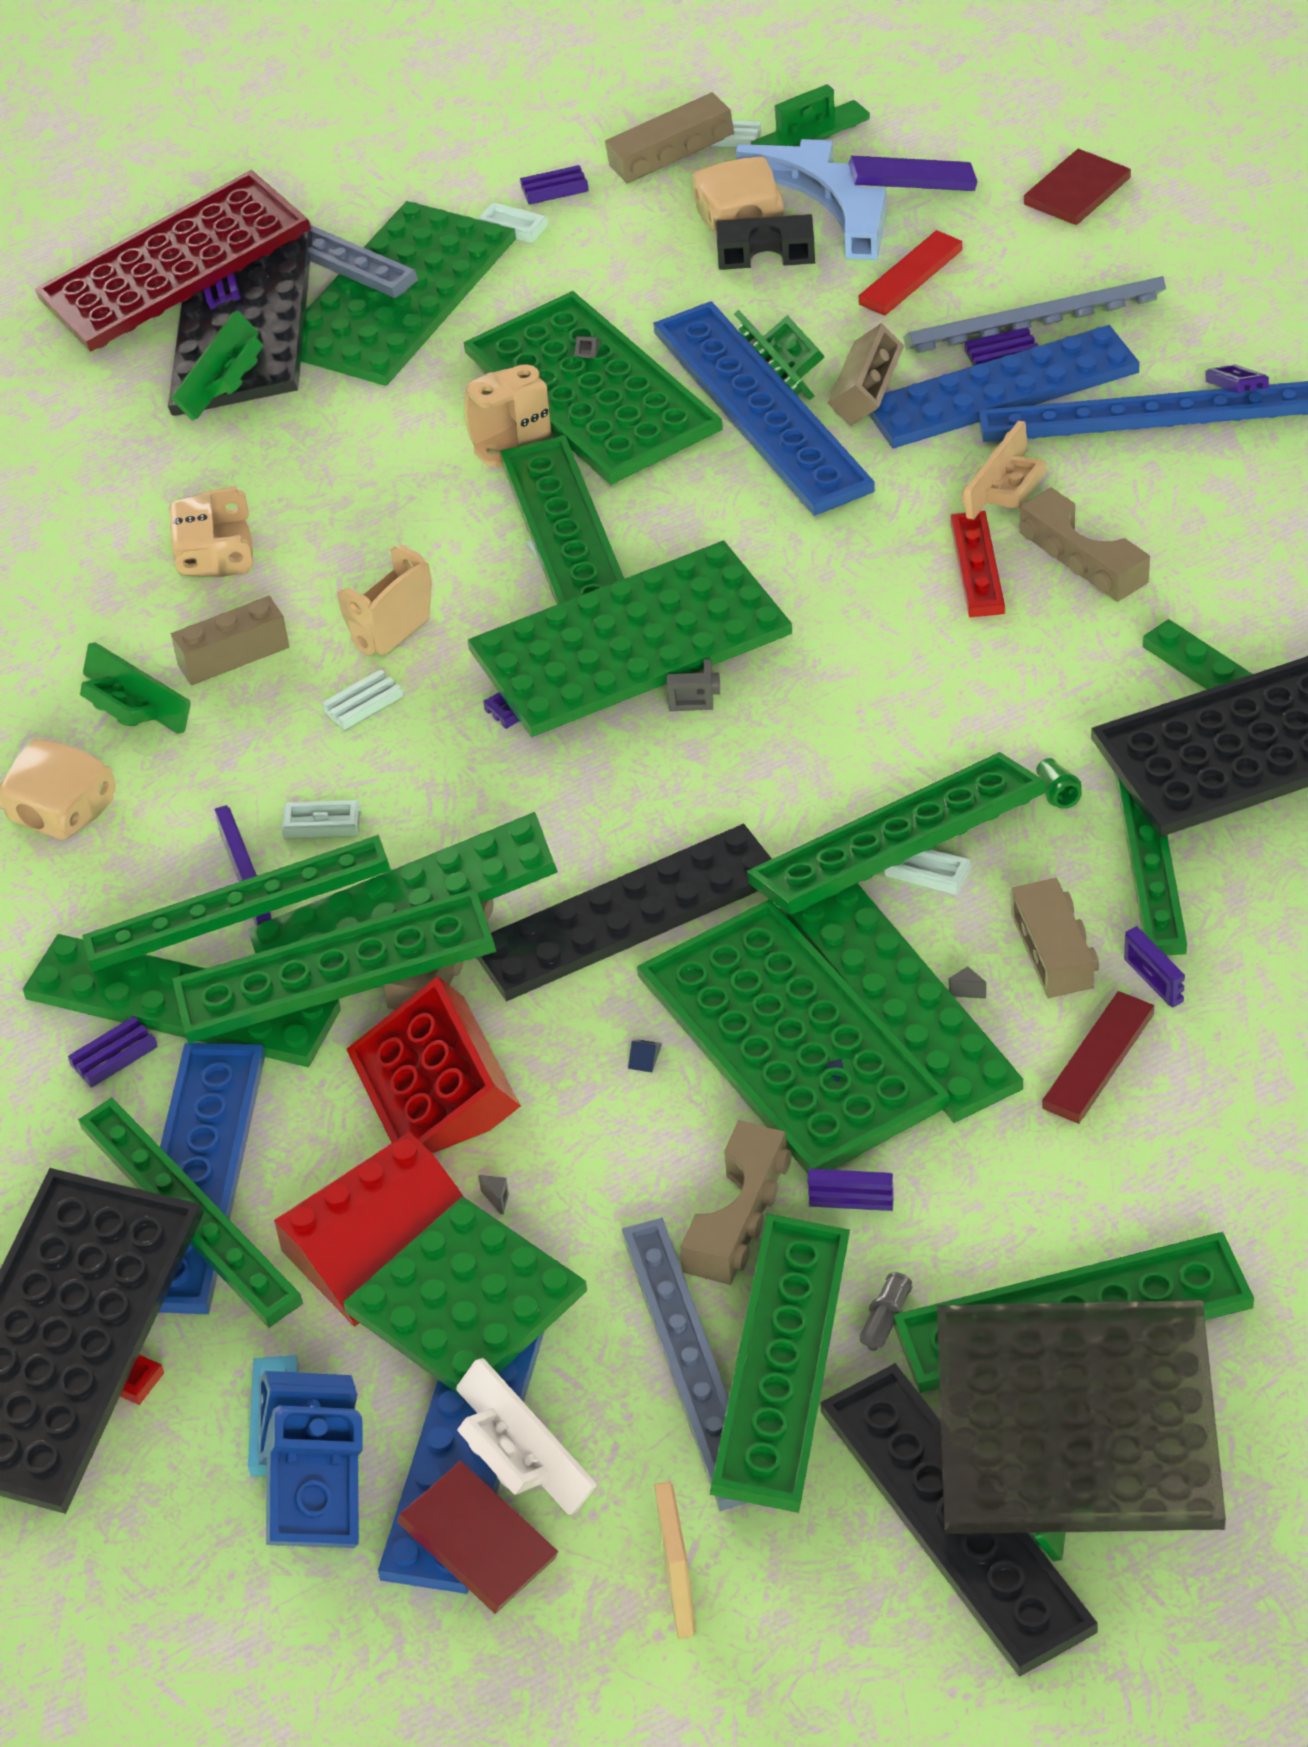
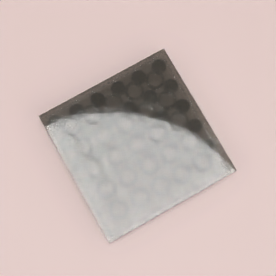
[937,1300,1226,1534]

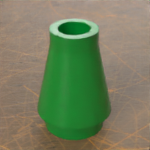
[1036,758,1082,809]

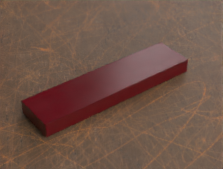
[1042,991,1154,1124]

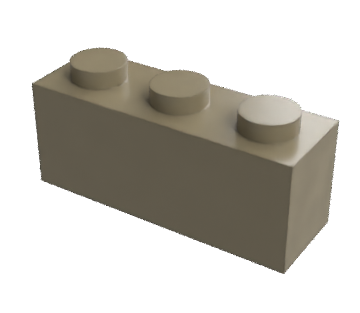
[828,323,904,425]
[170,595,290,686]
[1011,877,1099,999]

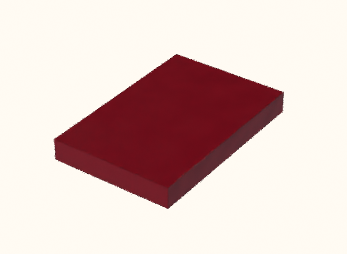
[1024,148,1131,225]
[397,1461,559,1614]

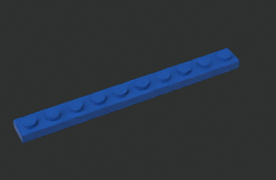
[979,381,1308,442]

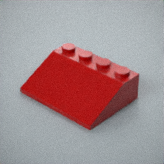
[346,976,521,1153]
[274,1132,464,1327]

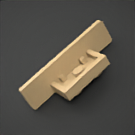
[962,421,1046,520]

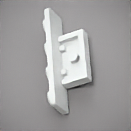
[456,1358,596,1515]

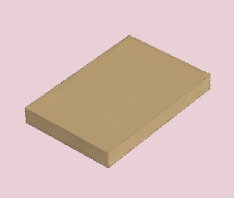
[654,1481,696,1639]

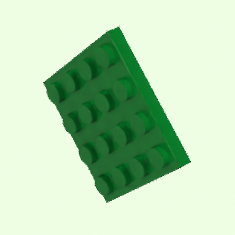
[343,1196,587,1397]

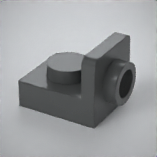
[667,659,720,711]

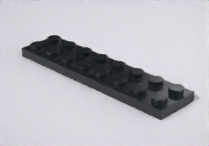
[477,823,772,1002]
[820,1363,1098,1677]

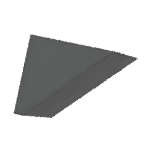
[574,336,602,359]
[949,966,986,998]
[478,1175,509,1214]

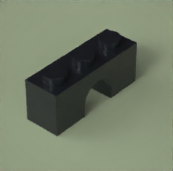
[716,214,815,270]

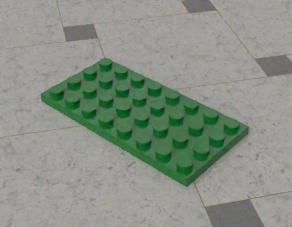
[301,201,516,386]
[463,291,723,485]
[468,540,792,737]
[637,899,950,1174]

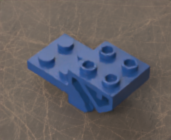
[259,1371,363,1548]

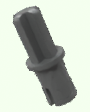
[860,1272,913,1351]

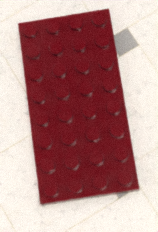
[35,169,311,352]

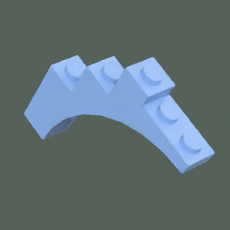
[736,139,887,260]

